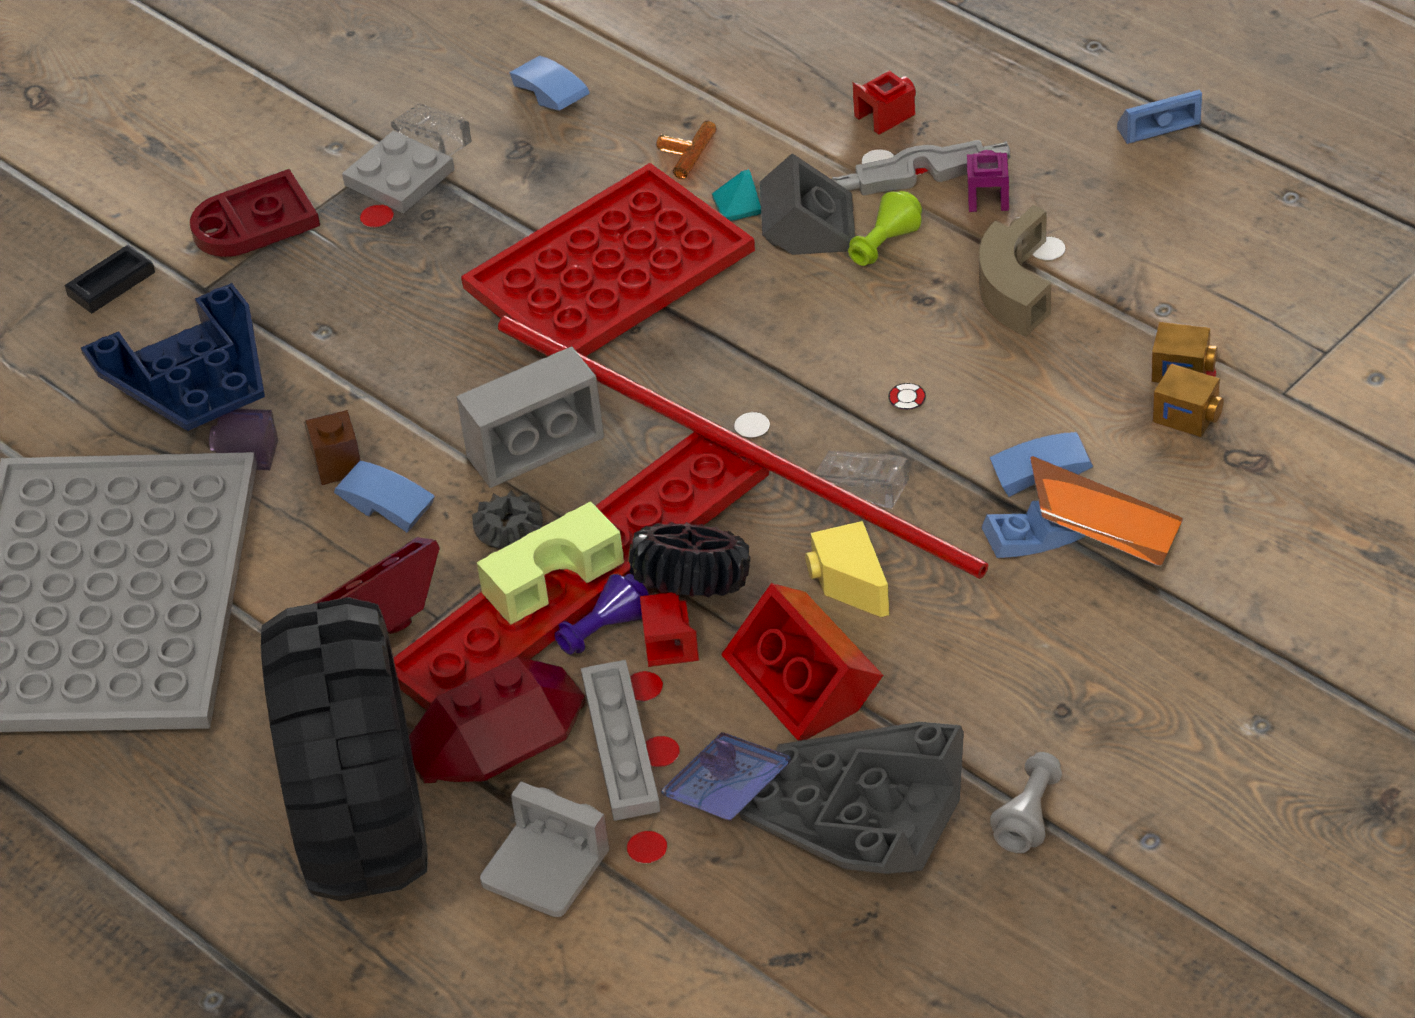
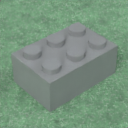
[456,346,604,488]

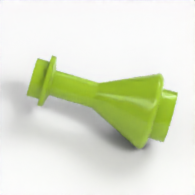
[848,191,922,266]

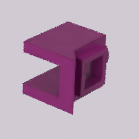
[967,150,1009,212]

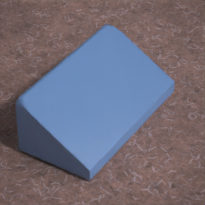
[1117,90,1202,144]

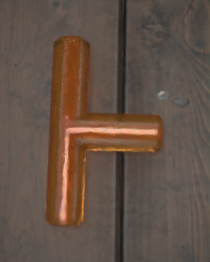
[656,121,717,179]

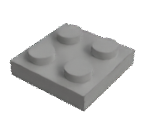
[342,130,455,214]

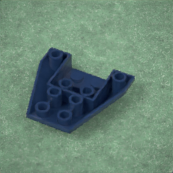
[81,283,265,431]

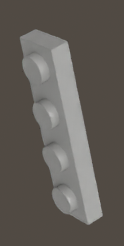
[581,660,660,821]

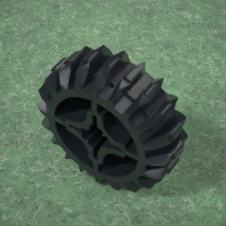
[628,522,751,598]

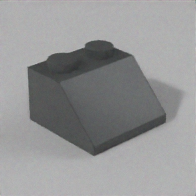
[760,153,855,255]

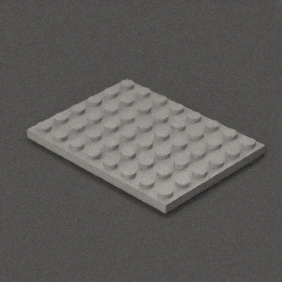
[0,452,257,732]

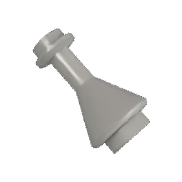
[990,752,1062,853]

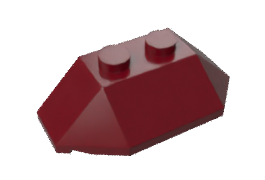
[313,537,440,634]
[409,657,586,783]

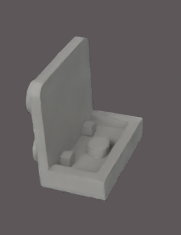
[480,782,609,917]

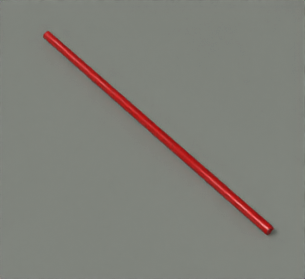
[498,316,988,579]

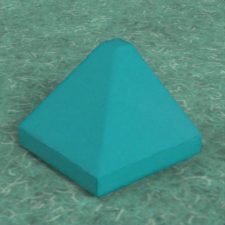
[712,169,761,221]

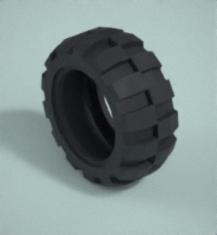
[261,597,428,901]

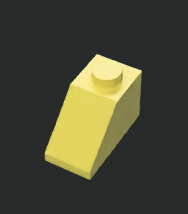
[805,521,889,617]

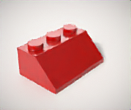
[721,583,884,741]

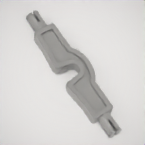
[832,140,1010,195]

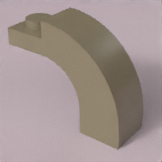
[979,205,1051,337]

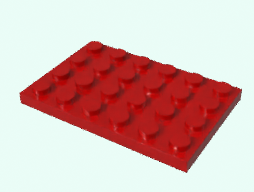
[461,163,755,356]

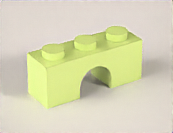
[477,501,624,625]

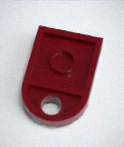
[190,169,320,257]

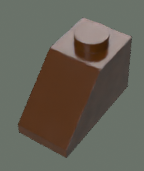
[304,410,361,485]

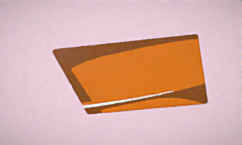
[1030,456,1183,566]

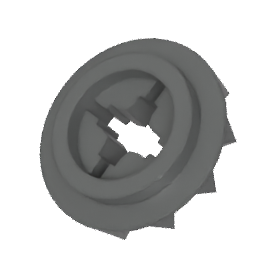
[472,490,543,548]

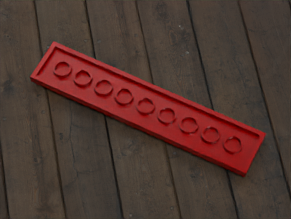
[394,432,769,710]

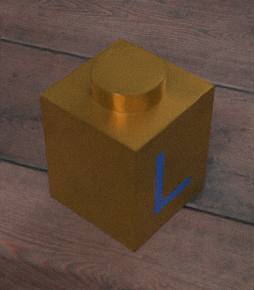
[1151,322,1217,383]
[1153,364,1224,437]

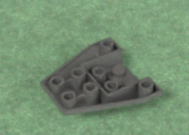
[738,722,964,874]

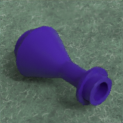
[555,574,649,655]

